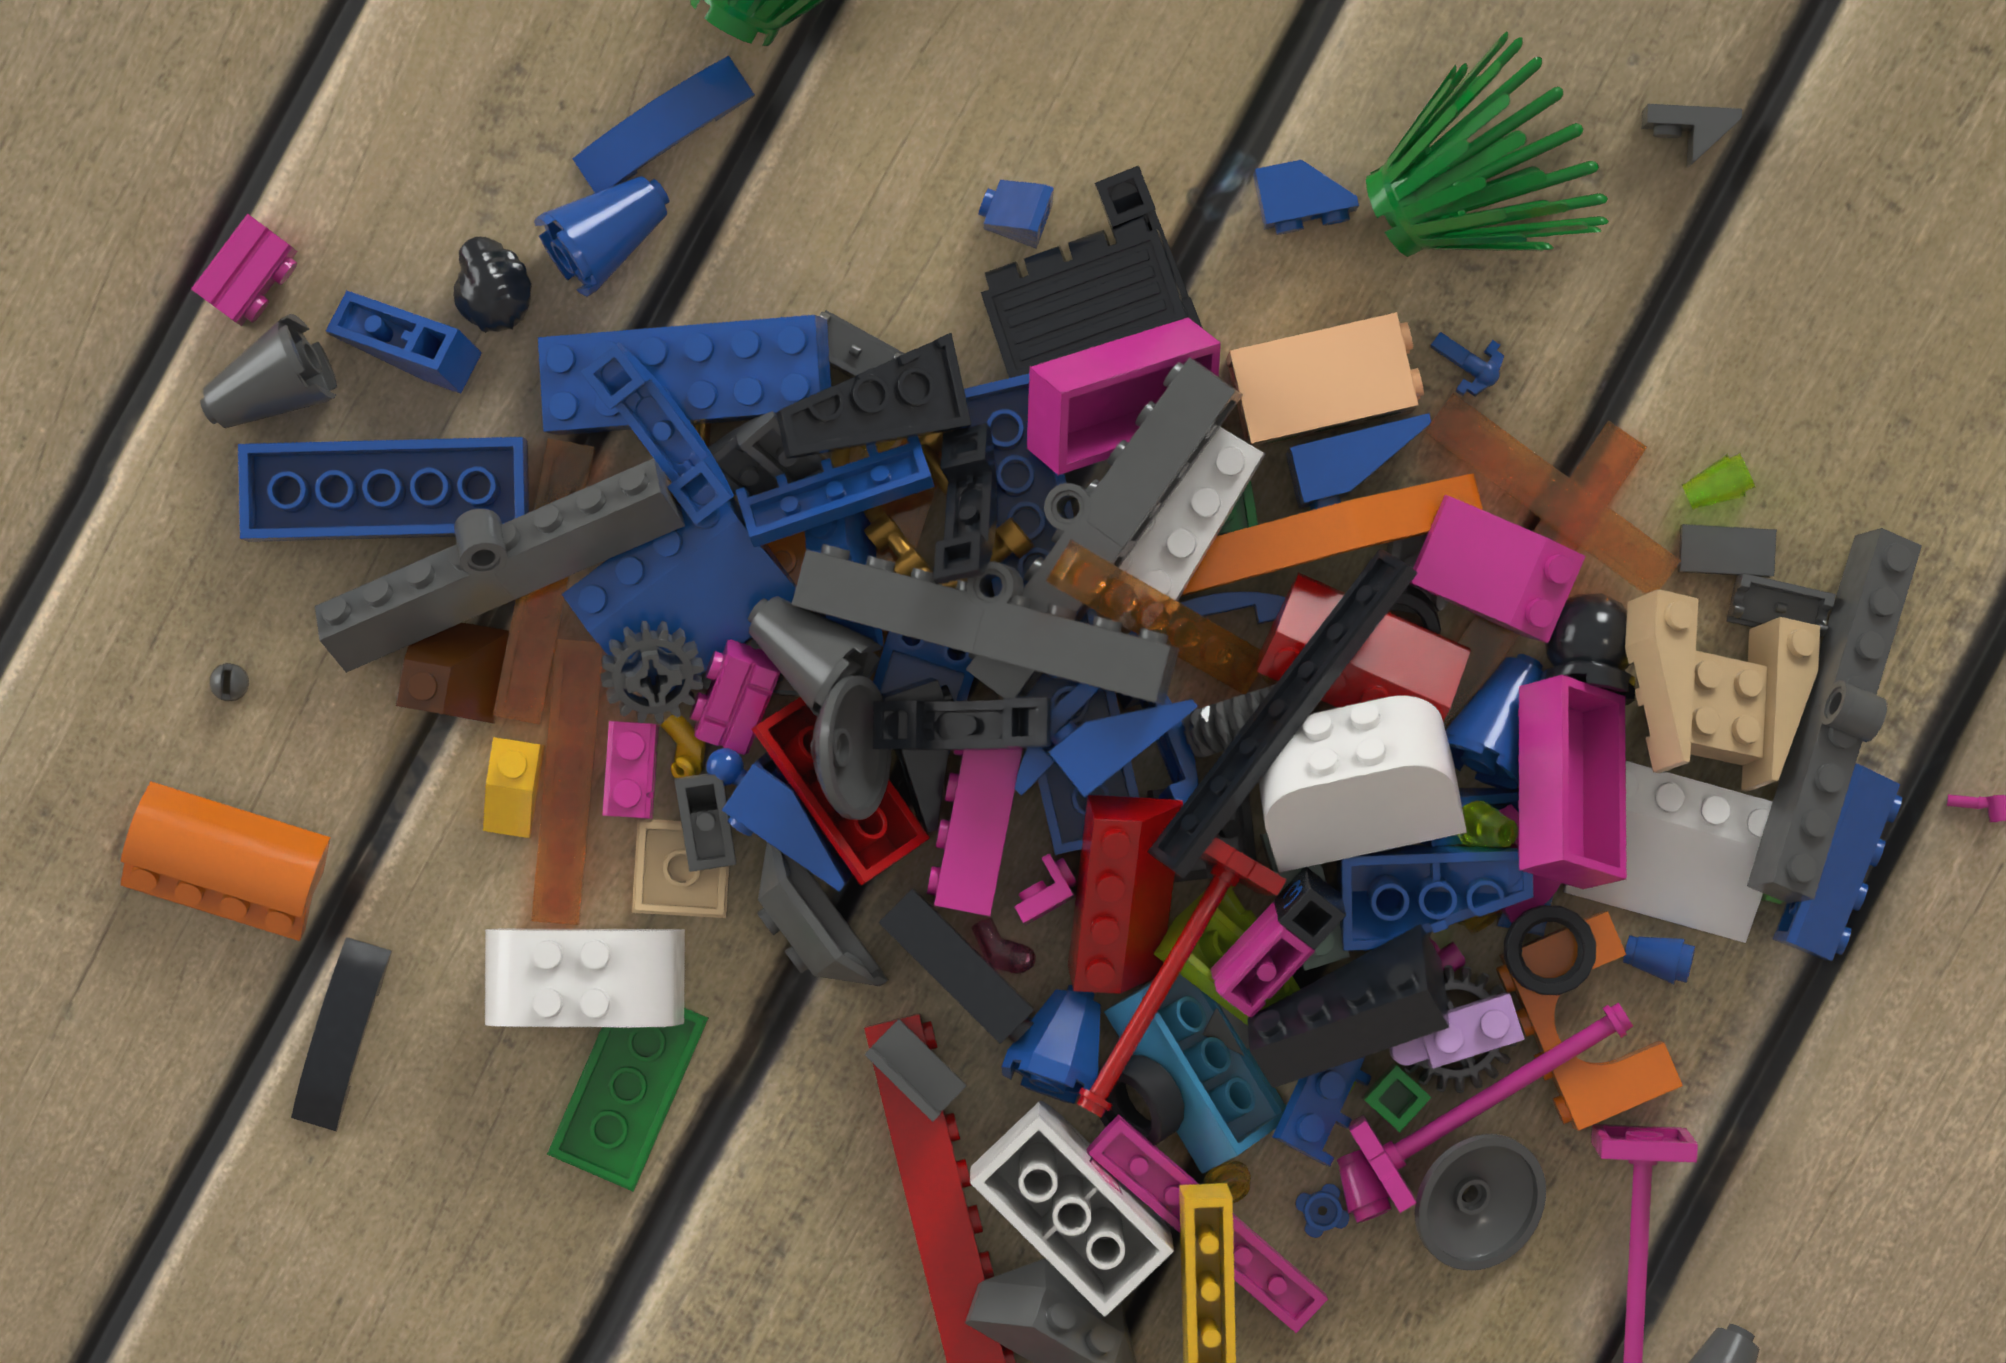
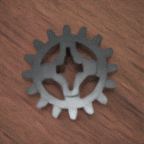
[600,621,704,724]

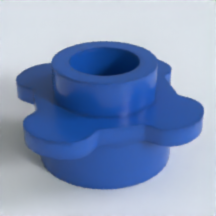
[1295,1184,1349,1238]

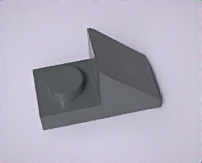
[1642,104,1742,168]
[674,773,737,872]

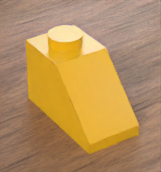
[483,737,545,838]

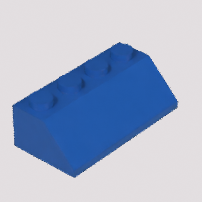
[1772,763,1902,961]

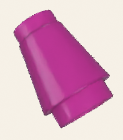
[1337,1150,1392,1223]

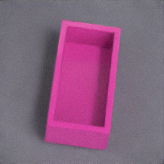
[1027,318,1221,475]
[1518,675,1627,889]
[927,749,1023,916]

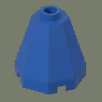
[1001,985,1101,1104]

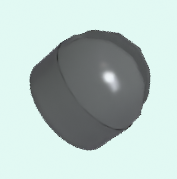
[209,663,249,701]

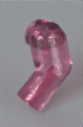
[971,918,1036,974]

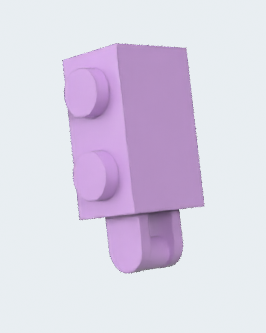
[1390,992,1525,1068]

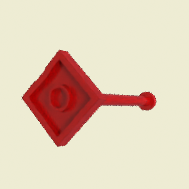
[1076,837,1287,1118]

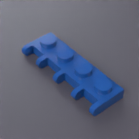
[735,437,935,548]
[1272,1056,1372,1167]

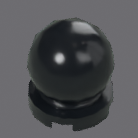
[1541,593,1636,706]

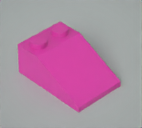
[1410,495,1586,643]

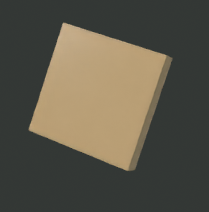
[632,819,732,918]

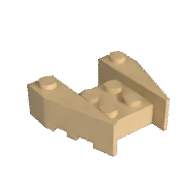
[1625,589,1820,792]

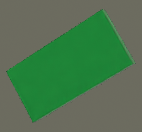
[547,1007,709,1192]

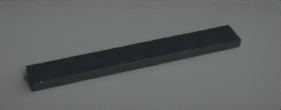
[1148,548,1418,879]

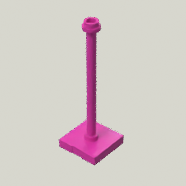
[1349,1003,1633,1213]
[1591,1124,1698,1363]

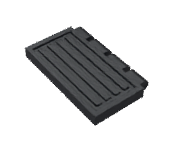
[981,215,1189,378]

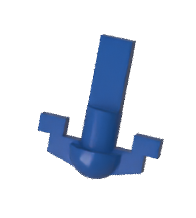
[1430,332,1504,397]

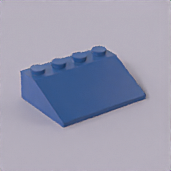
[562,497,797,698]

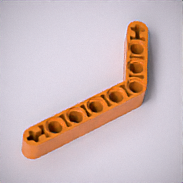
[1108,473,1483,613]

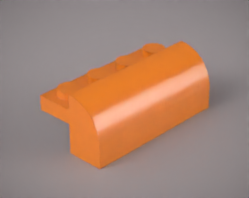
[120,781,331,941]

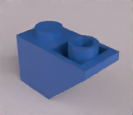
[1253,160,1359,235]

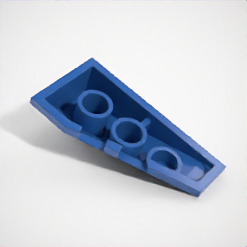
[1337,845,1533,951]

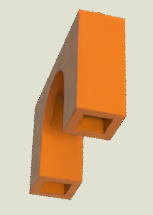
[1496,911,1683,1131]

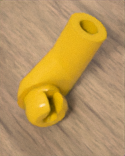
[660,714,706,778]

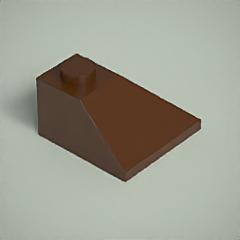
[396,622,511,724]

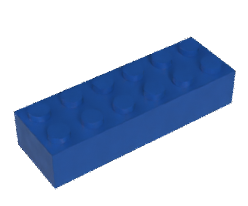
[538,315,831,435]
[238,437,529,542]

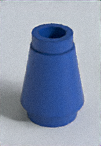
[1623,935,1695,985]

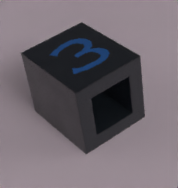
[1274,867,1346,950]

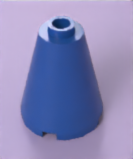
[534,176,670,297]
[1445,654,1543,791]

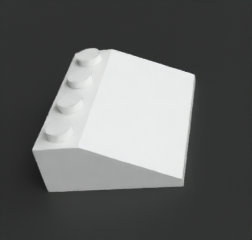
[1563,761,1773,943]

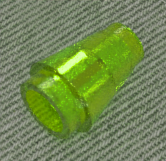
[1682,453,1756,510]
[1457,801,1518,847]

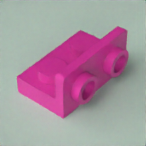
[1014,853,1077,926]

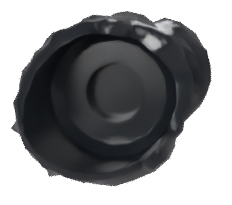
[453,237,532,333]

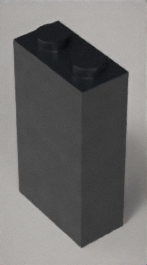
[878,888,1034,1044]

